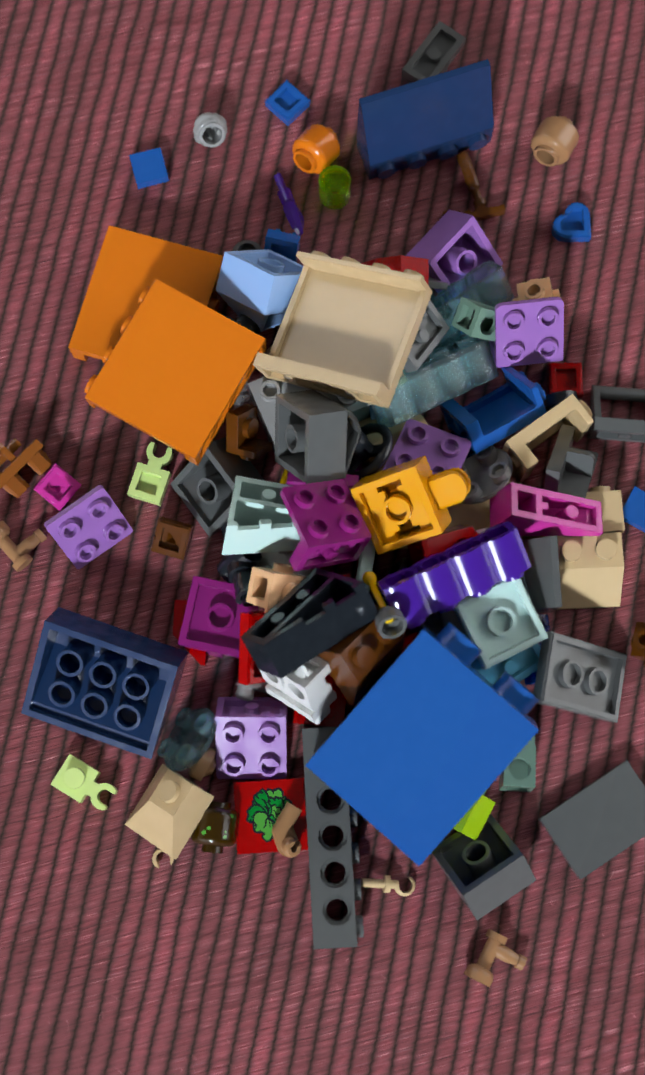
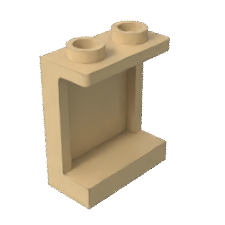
[502,394,594,484]

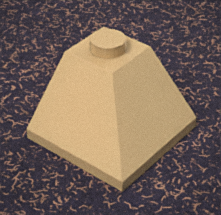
[125,763,214,859]

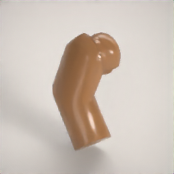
[271,802,302,858]

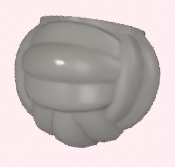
[193,112,228,147]

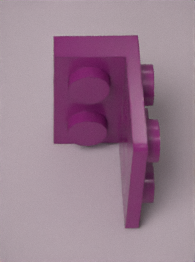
[280,479,372,572]

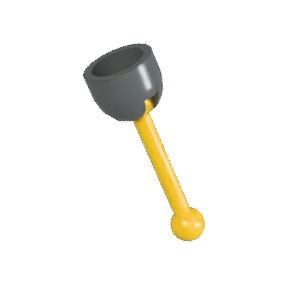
[362,571,407,639]

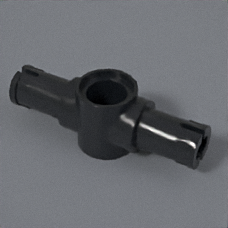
[217,521,262,607]

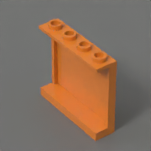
[68,225,223,361]
[85,279,267,466]

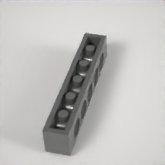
[302,727,364,949]

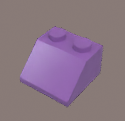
[406,209,503,308]

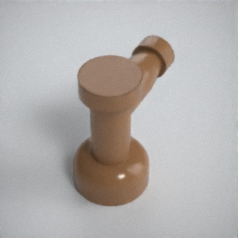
[0,521,47,572]
[464,929,527,987]

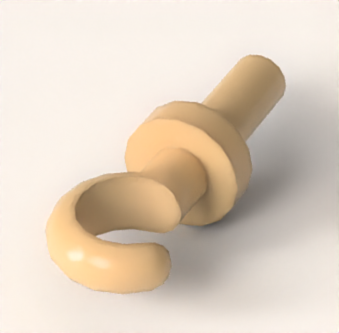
[361,875,416,896]

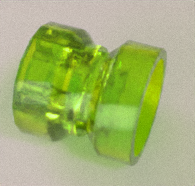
[318,165,351,210]

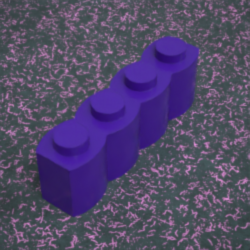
[377,521,532,628]

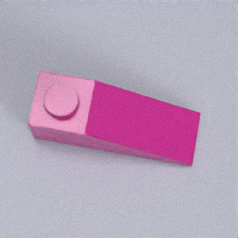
[489,482,603,536]

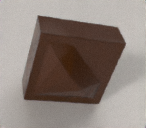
[151,516,193,560]

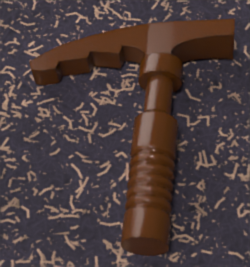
[443,151,506,221]

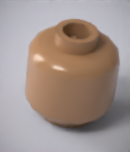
[531,116,579,167]

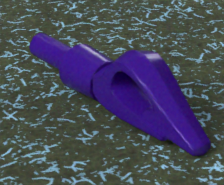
[274,173,304,236]

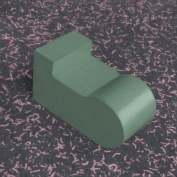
[451,297,495,342]
[499,735,536,793]

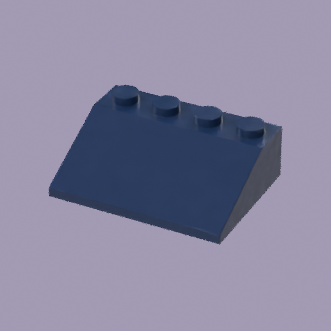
[357,59,494,180]
[21,607,189,759]

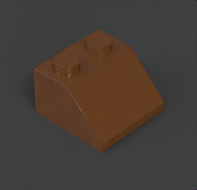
[318,605,406,706]

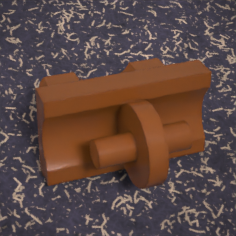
[0,438,53,498]

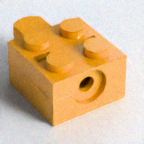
[350,455,471,555]

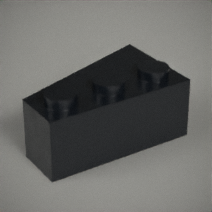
[241,568,378,679]

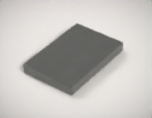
[533,631,627,723]
[538,760,645,880]

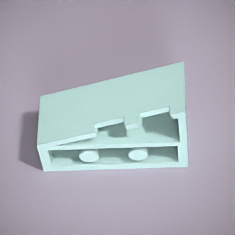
[222,475,301,555]

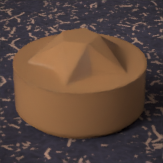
[188,744,217,782]

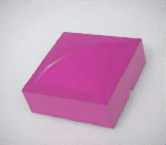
[32,463,81,511]

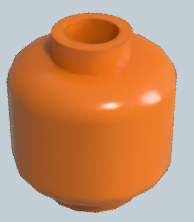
[292,124,340,174]

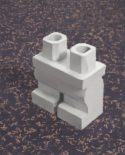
[260,656,337,725]

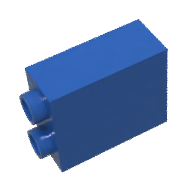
[305,622,539,866]

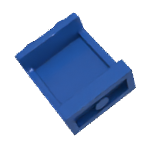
[438,366,547,454]

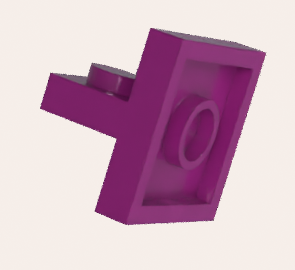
[178,576,259,658]

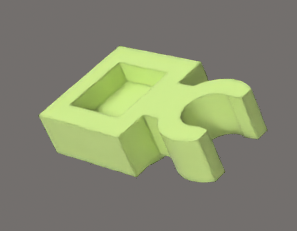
[127,442,173,506]
[50,754,118,810]

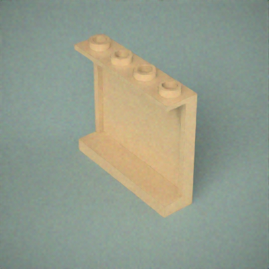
[253,250,433,409]

